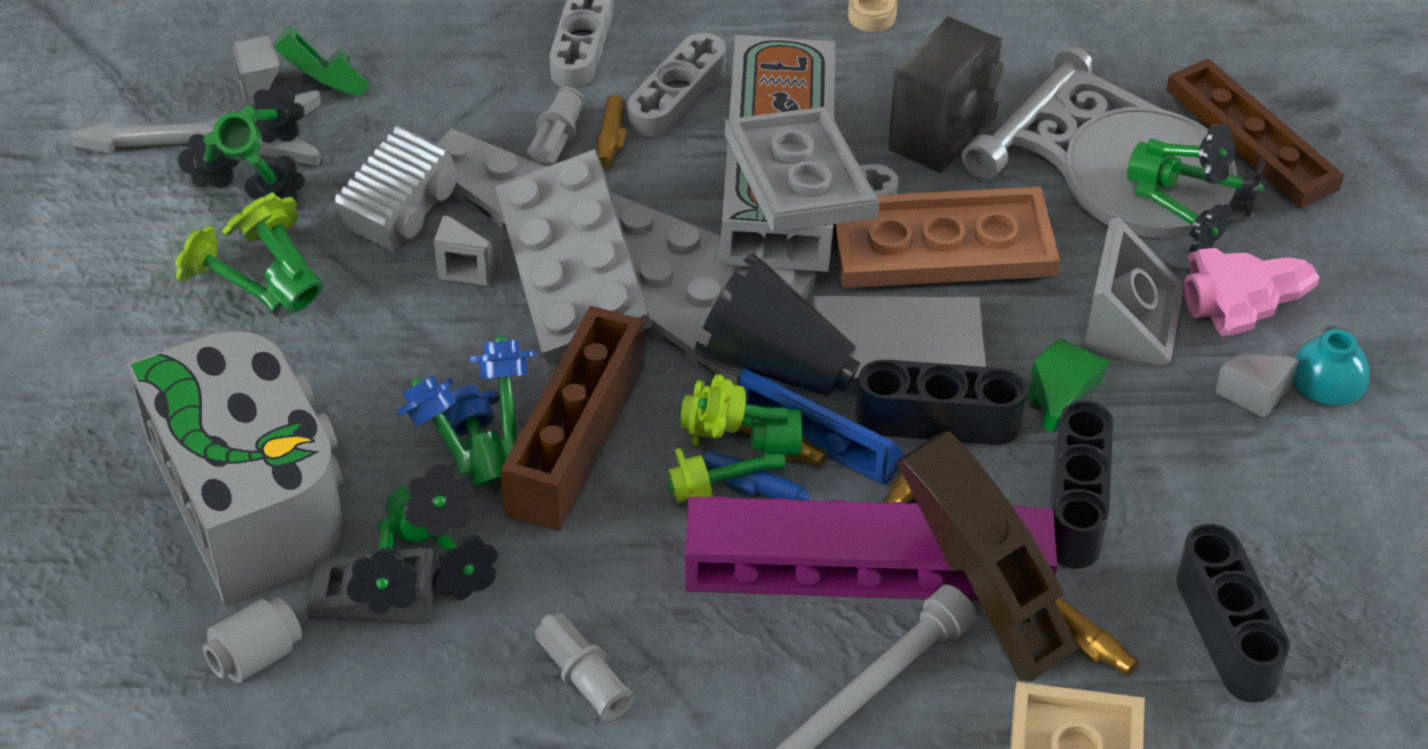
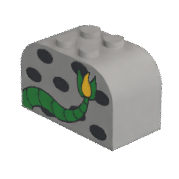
[127,331,344,606]

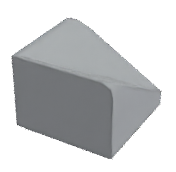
[232,35,279,106]
[434,216,499,286]
[1215,354,1299,419]

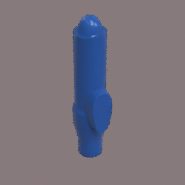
[703,450,810,501]

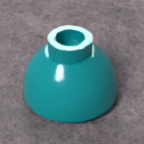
[1293,329,1370,405]

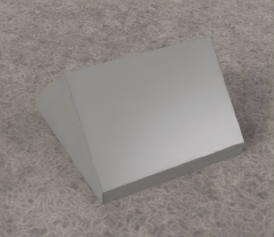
[1084,216,1184,366]

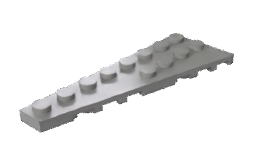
[437,129,815,385]

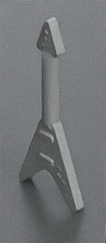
[70,90,321,166]

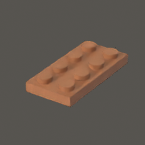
[833,187,1060,288]

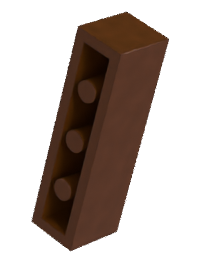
[501,305,645,532]

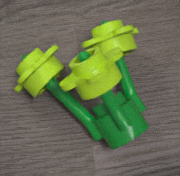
[667,374,802,504]

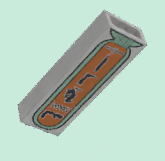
[719,34,836,272]

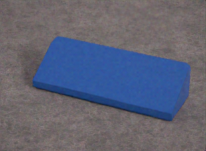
[740,368,905,485]

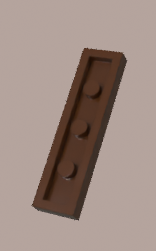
[1166,58,1344,209]

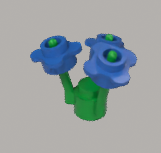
[396,336,536,488]

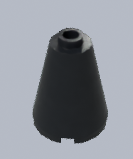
[695,254,861,396]

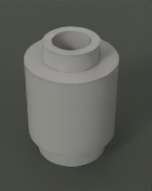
[203,597,302,683]

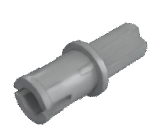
[527,86,586,167]
[535,613,634,722]

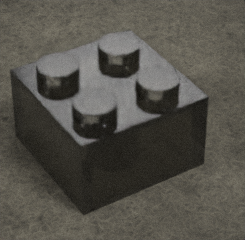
[888,16,1003,174]

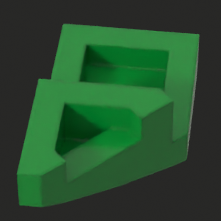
[273,25,370,96]
[1026,338,1109,433]

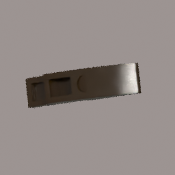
[896,431,1079,681]

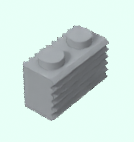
[335,126,458,252]

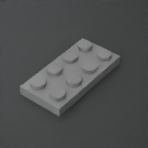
[495,149,653,365]

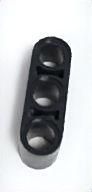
[855,359,1027,445]
[1050,400,1113,569]
[1176,524,1290,703]

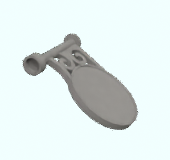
[962,47,1238,239]

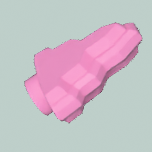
[1183,248,1320,338]

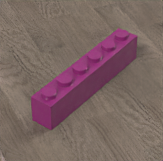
[685,496,1057,601]

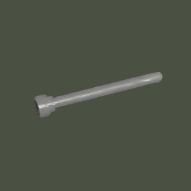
[775,585,977,749]

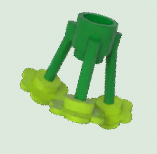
[175,192,323,313]

